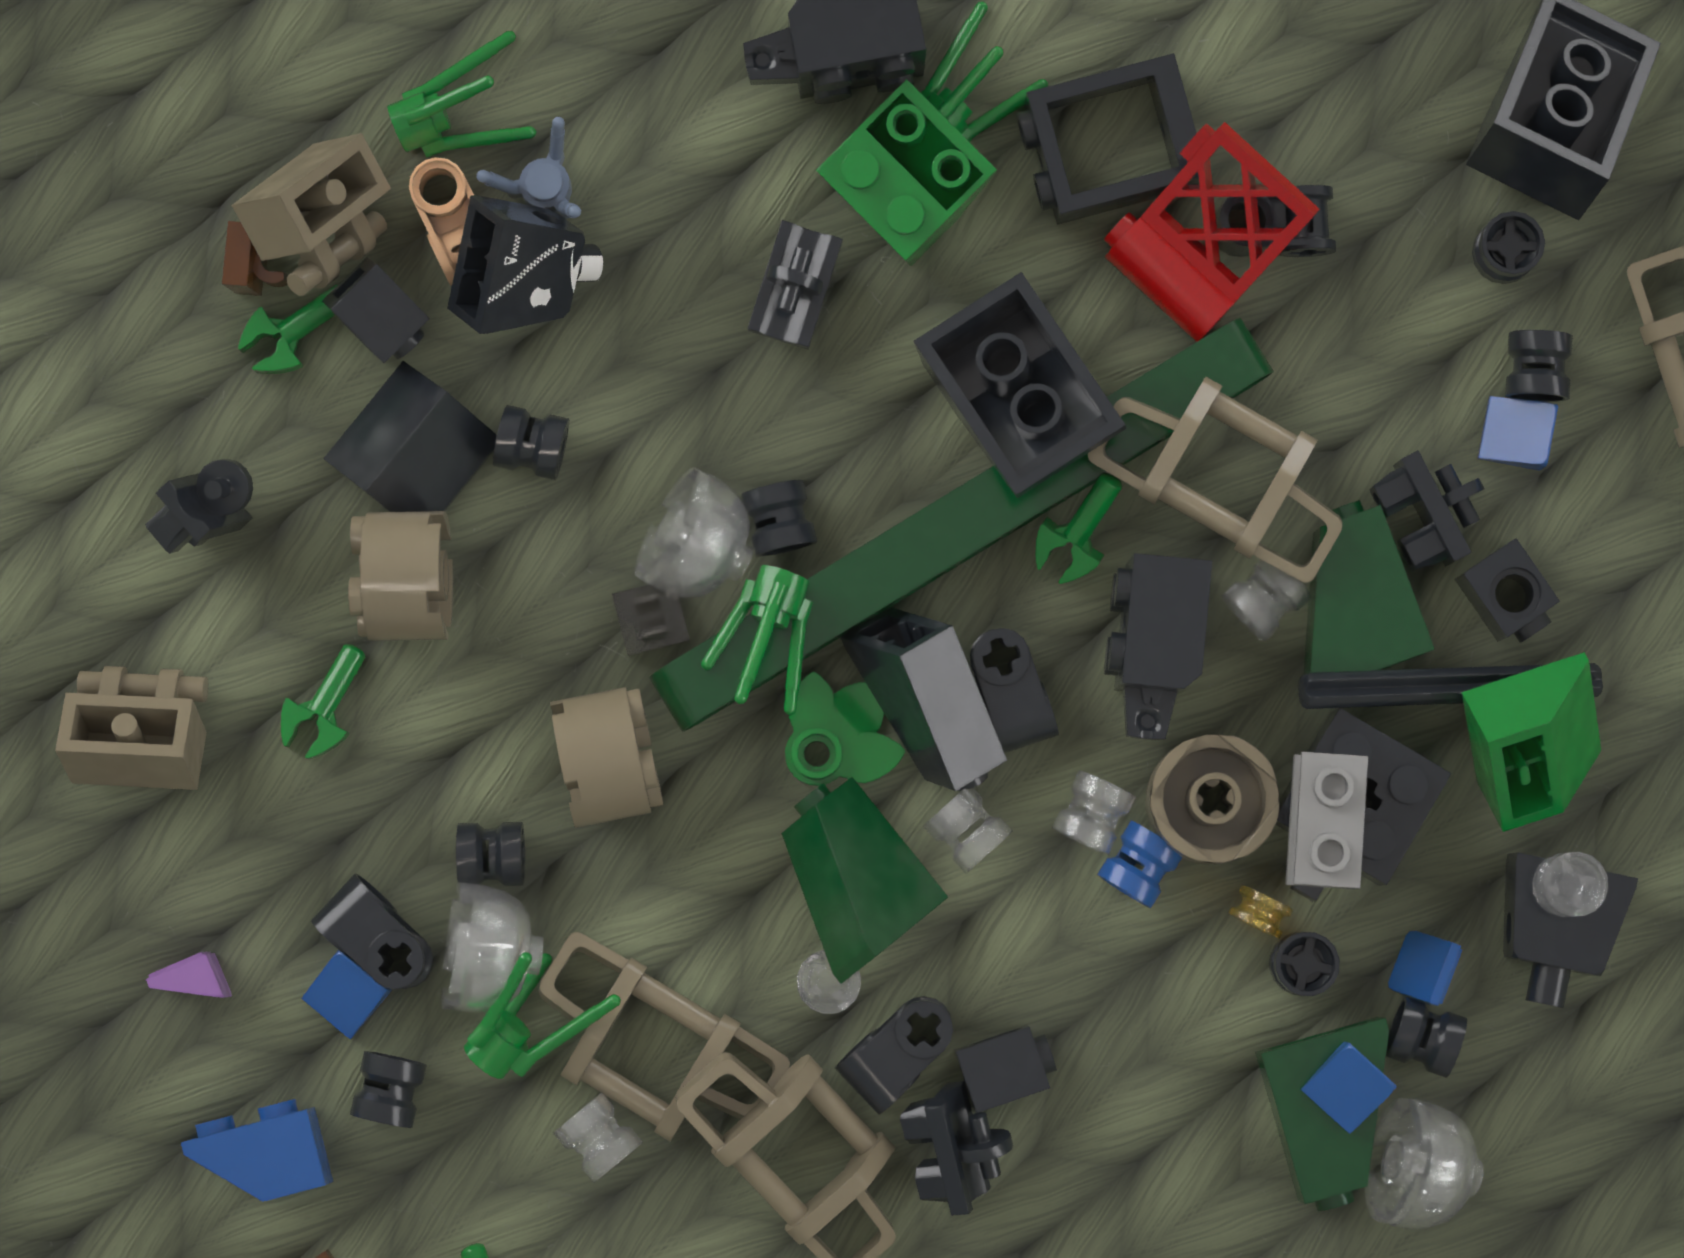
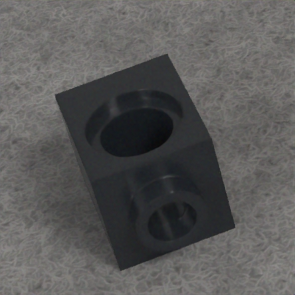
[322,257,430,363]
[1454,538,1560,643]
[954,1025,1057,1113]

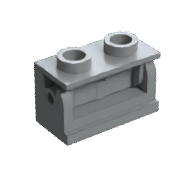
[1286,752,1368,889]

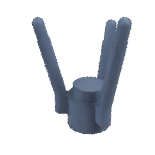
[476,117,581,219]

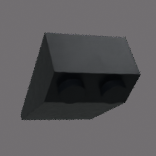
[1466,0,1661,221]
[913,272,1127,498]

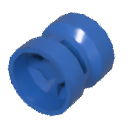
[1097,820,1183,908]

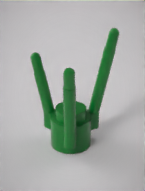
[921,1,1048,142]
[387,31,536,158]
[701,565,814,715]
[464,952,621,1079]

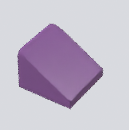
[146,952,232,998]

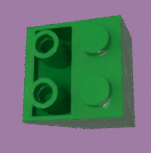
[816,79,997,266]
[1462,652,1601,832]

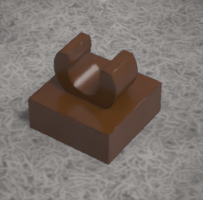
[222,221,288,296]

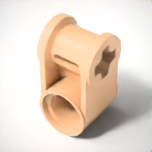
[409,157,474,286]

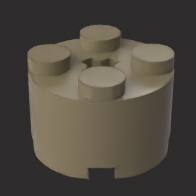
[348,511,453,641]
[550,687,663,828]
[1145,734,1279,865]

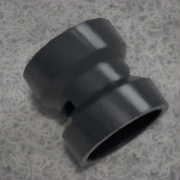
[1472,211,1545,284]
[1505,330,1573,402]
[493,405,570,480]
[741,480,817,557]
[456,822,525,887]
[1269,932,1340,996]
[1386,996,1467,1078]
[350,1051,427,1128]

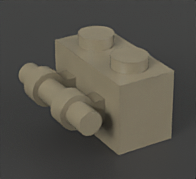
[232,133,391,296]
[55,666,208,790]

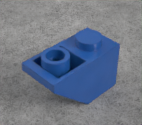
[181,1099,334,1202]

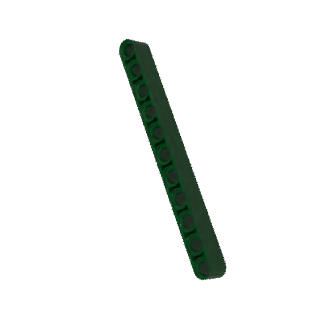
[649,318,1274,732]

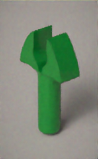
[238,284,337,374]
[1035,473,1122,584]
[281,644,366,759]

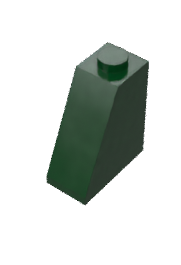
[1303,500,1435,675]
[781,777,948,984]
[1255,1017,1389,1211]

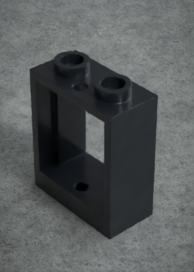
[1016,53,1199,225]

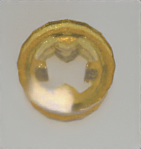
[1228,885,1293,939]

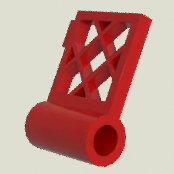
[1104,122,1320,342]

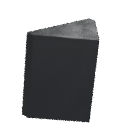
[323,361,497,512]

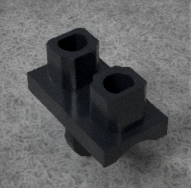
[747,220,843,350]
[1369,450,1485,571]
[145,459,253,554]
[900,1081,1014,1216]

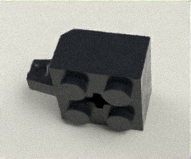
[743,0,926,104]
[1104,553,1212,740]
[1275,708,1452,902]

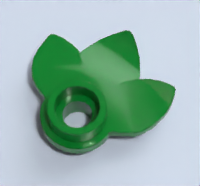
[785,672,905,786]

